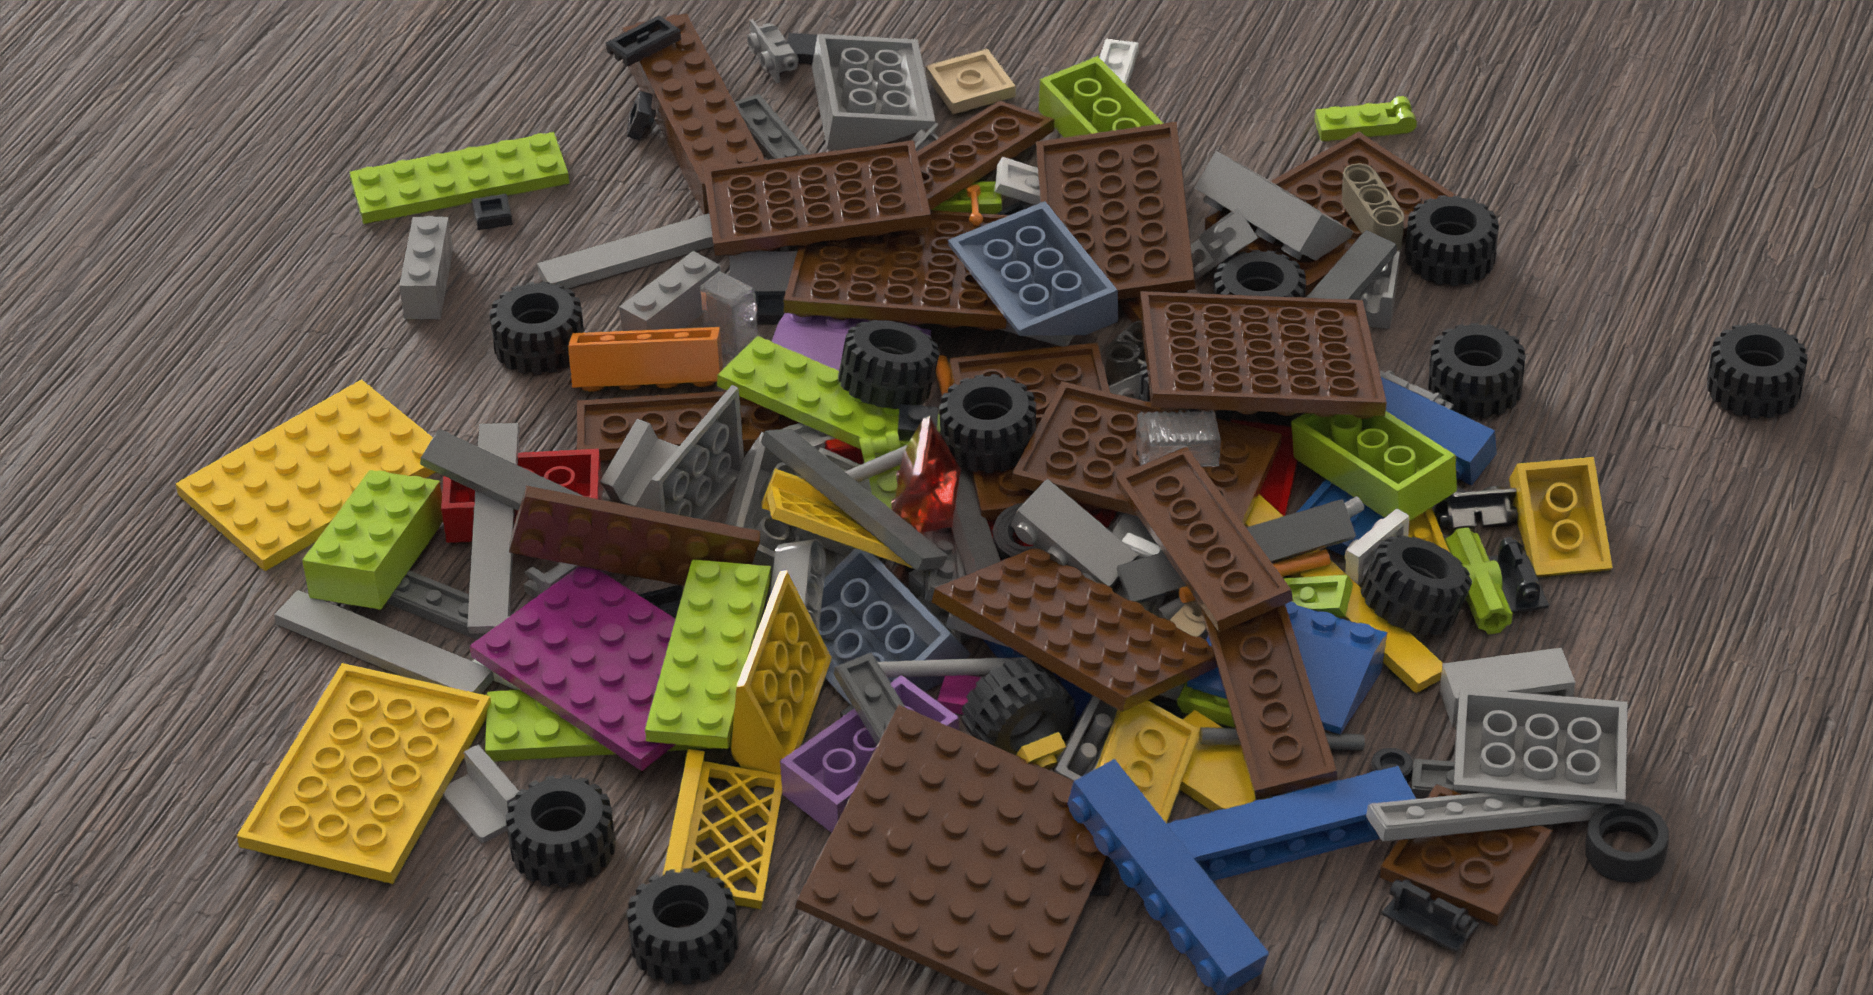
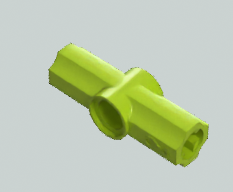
[1445,528,1512,634]

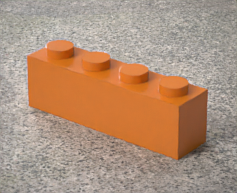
[568,327,723,391]

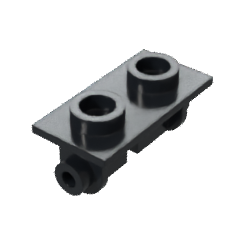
[1434,486,1518,531]
[1488,537,1549,613]
[1382,879,1479,953]

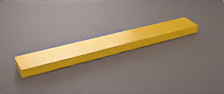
[1245,494,1443,693]

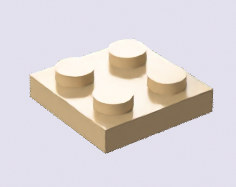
[926,49,1016,114]

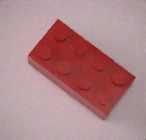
[441,449,603,543]

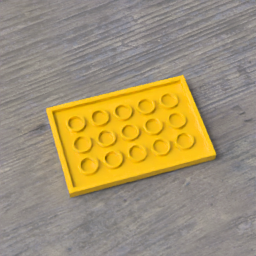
[176,379,435,571]
[237,663,491,884]

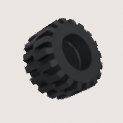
[1405,195,1499,286]
[1213,250,1306,298]
[489,282,585,375]
[838,320,939,409]
[1428,323,1526,418]
[1707,323,1807,419]
[940,374,1036,473]
[1361,536,1472,635]
[962,657,1076,755]
[506,775,616,888]
[627,868,739,985]

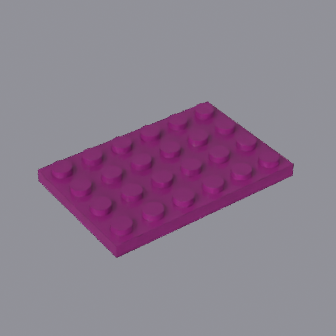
[470,566,676,771]

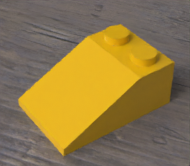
[1509,457,1613,577]

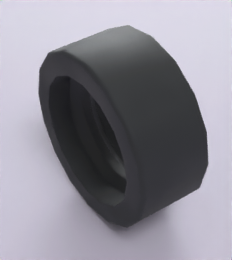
[1585,802,1669,883]

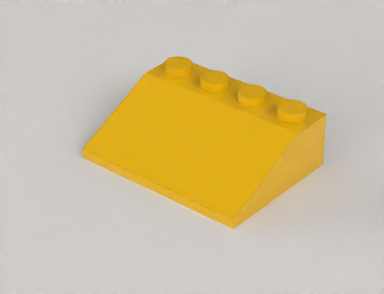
[731,571,832,775]

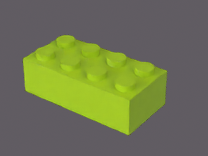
[1039,56,1163,138]
[1291,411,1457,521]
[302,470,443,609]

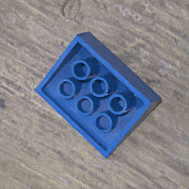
[1187,601,1387,735]

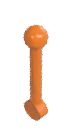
[966,185,983,226]

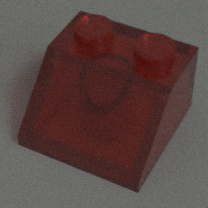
[891,417,961,533]

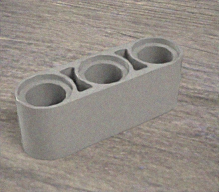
[770,539,826,632]

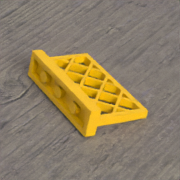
[761,469,922,571]
[663,749,782,909]

